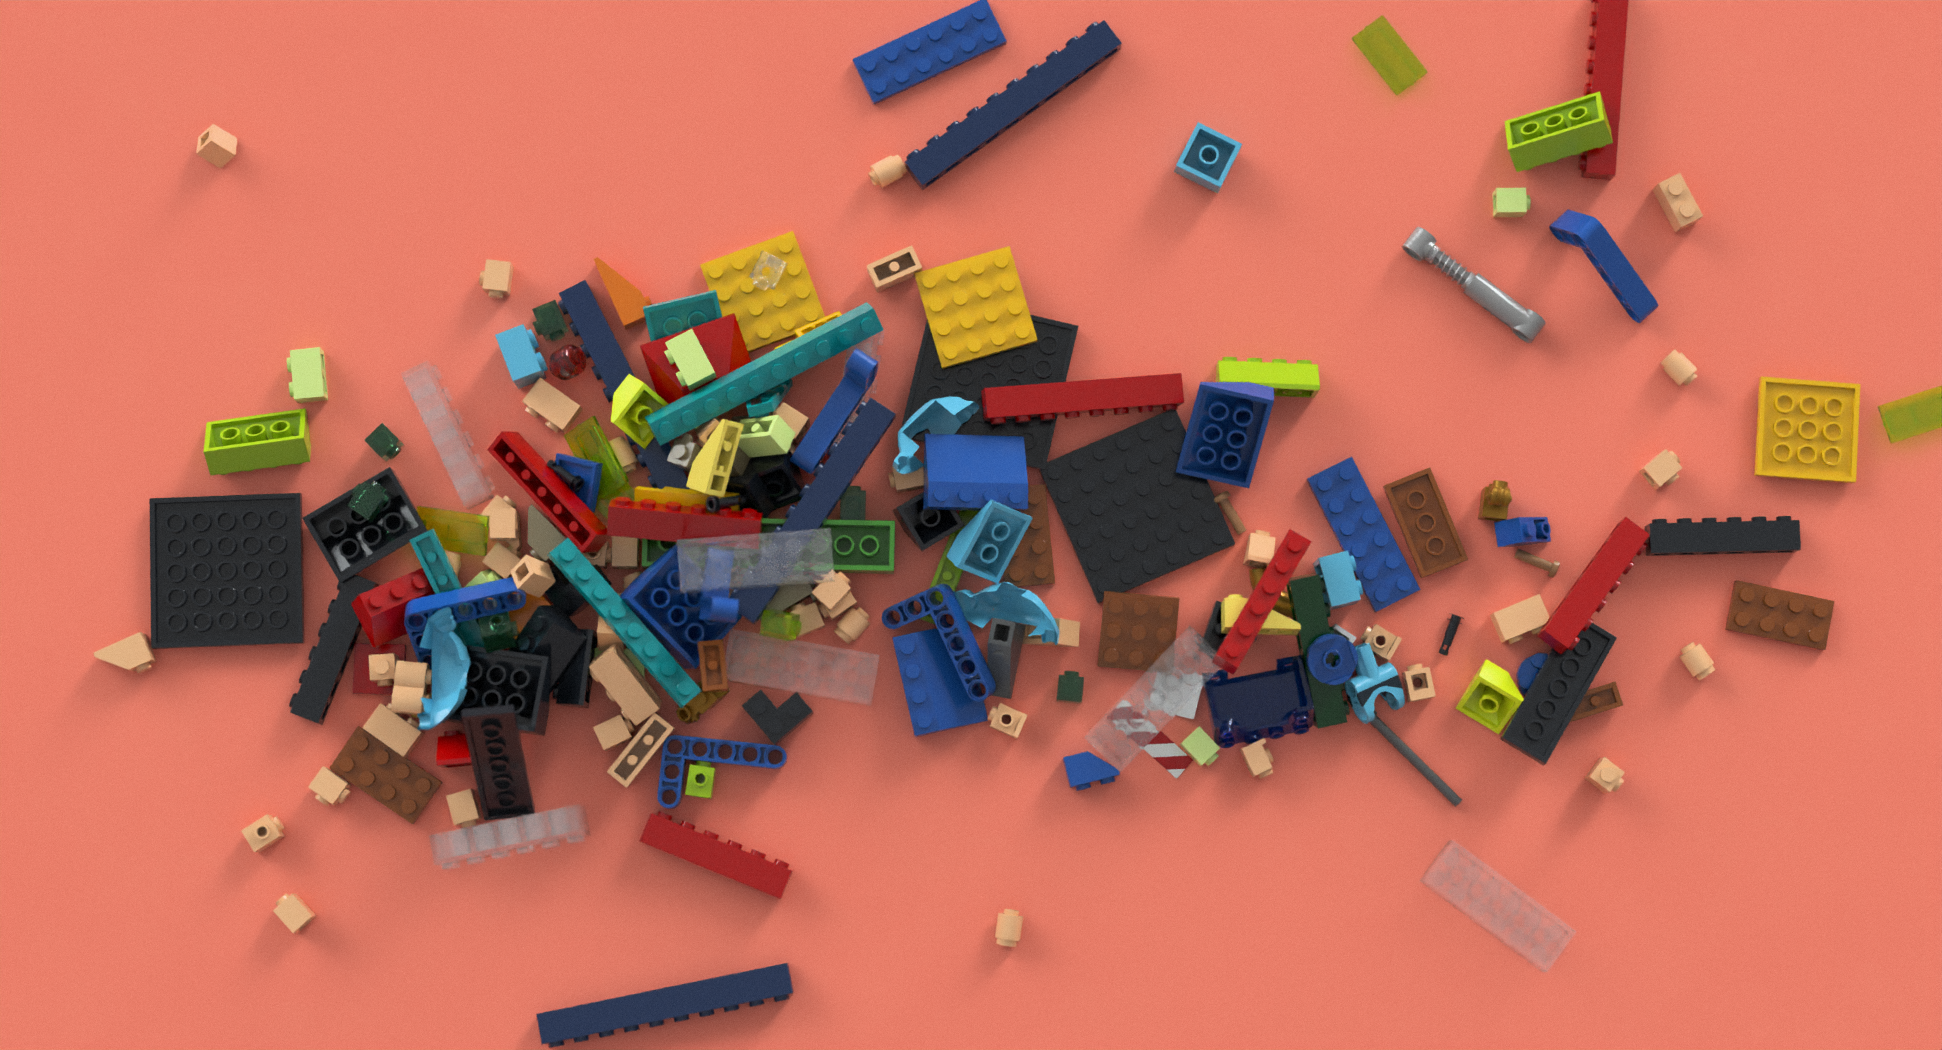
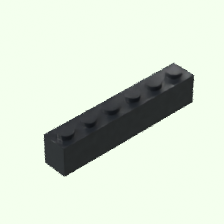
[1645,516,1801,556]
[289,575,379,725]

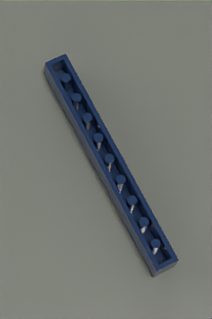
[905,20,1122,191]
[558,280,691,490]
[729,397,896,625]
[536,963,794,1048]

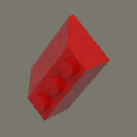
[351,568,439,648]
[436,730,472,768]

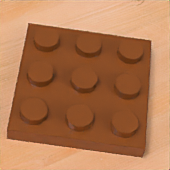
[1097,591,1180,673]

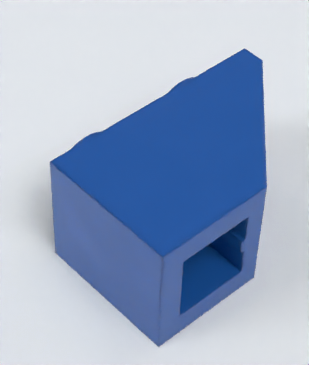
[1494,517,1551,547]
[1063,751,1120,791]

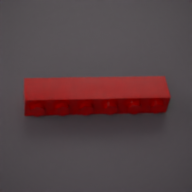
[487,431,611,553]
[607,497,763,550]
[1537,517,1650,654]
[1212,529,1312,675]
[639,811,793,899]

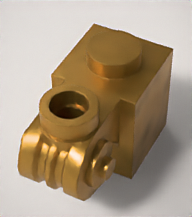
[1478,480,1512,522]
[676,681,730,725]

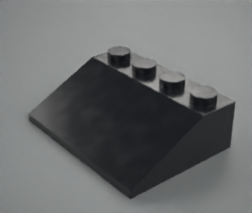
[302,467,428,583]
[446,645,550,736]

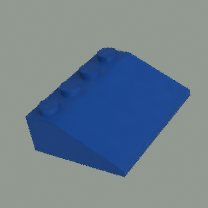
[1176,382,1274,488]
[923,434,1028,512]
[620,544,742,669]
[892,628,988,738]

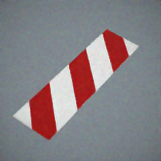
[1108,698,1193,779]

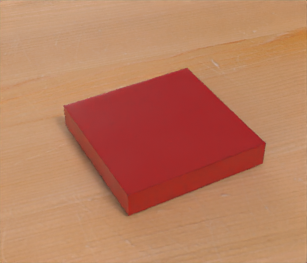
[352,643,406,695]

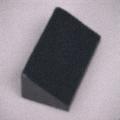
[728,472,775,518]

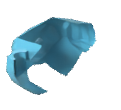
[892,396,979,474]
[953,582,1060,645]
[417,607,471,730]

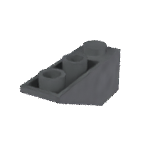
[987,618,1026,699]

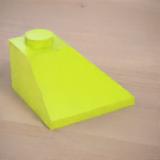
[611,374,668,449]
[1456,659,1523,734]

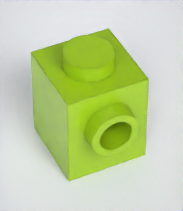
[685,761,716,799]

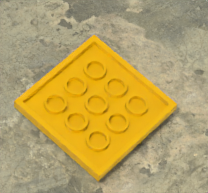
[700,231,825,353]
[914,246,1038,369]
[1754,377,1861,483]

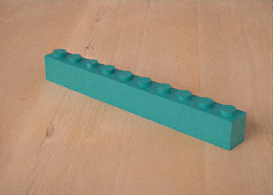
[645,302,884,446]

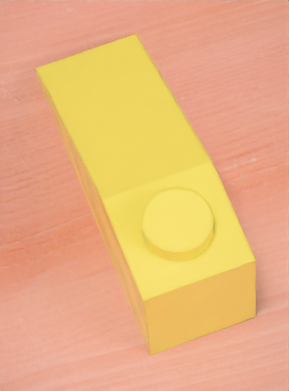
[686,419,744,497]
[1221,594,1301,635]

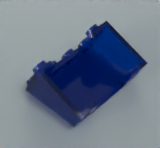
[1202,655,1314,748]

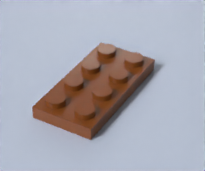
[1383,467,1468,579]
[1004,484,1055,587]
[1725,580,1834,650]
[330,726,443,824]

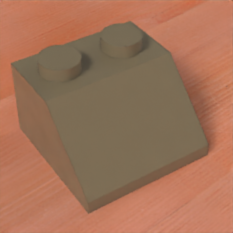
[528,505,566,566]

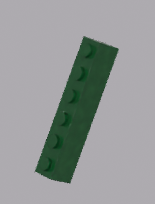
[1286,573,1350,729]

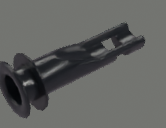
[546,460,585,492]
[706,495,746,513]
[1439,613,1464,656]

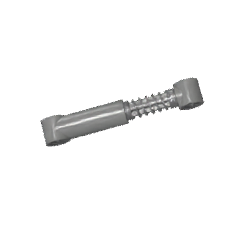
[1402,227,1546,343]

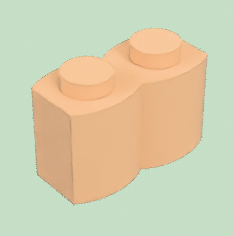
[391,660,432,715]

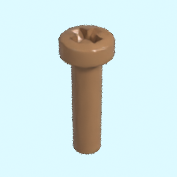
[1214,491,1246,535]
[1514,549,1560,578]

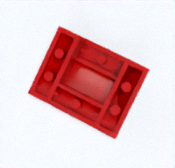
[640,313,751,404]

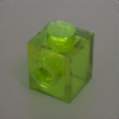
[759,609,801,641]

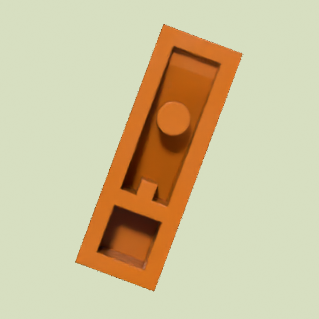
[594,257,652,330]

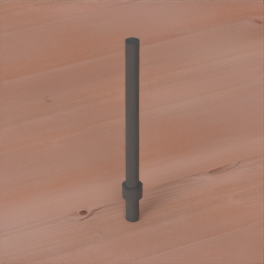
[1347,700,1462,807]

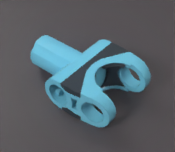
[1345,643,1405,724]

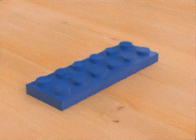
[852,0,1007,105]
[1307,457,1420,612]

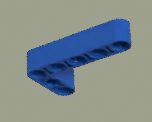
[1549,210,1659,323]
[790,349,879,475]
[699,547,739,623]
[404,577,526,670]
[882,583,996,702]
[657,735,787,809]

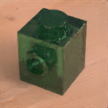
[532,300,569,341]
[364,423,404,462]
[347,481,389,522]
[840,486,866,520]
[479,611,519,653]
[1056,671,1084,704]

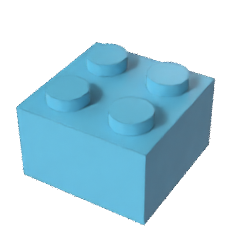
[1174,122,1242,193]
[495,324,548,389]
[1313,551,1363,610]

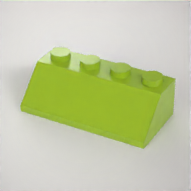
[1504,91,1613,172]
[1216,357,1320,398]
[203,408,311,476]

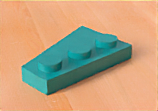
[746,378,793,418]

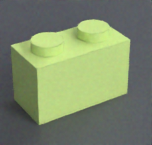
[664,329,717,391]
[287,347,328,403]
[738,415,796,458]

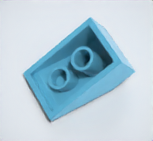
[947,500,1033,584]

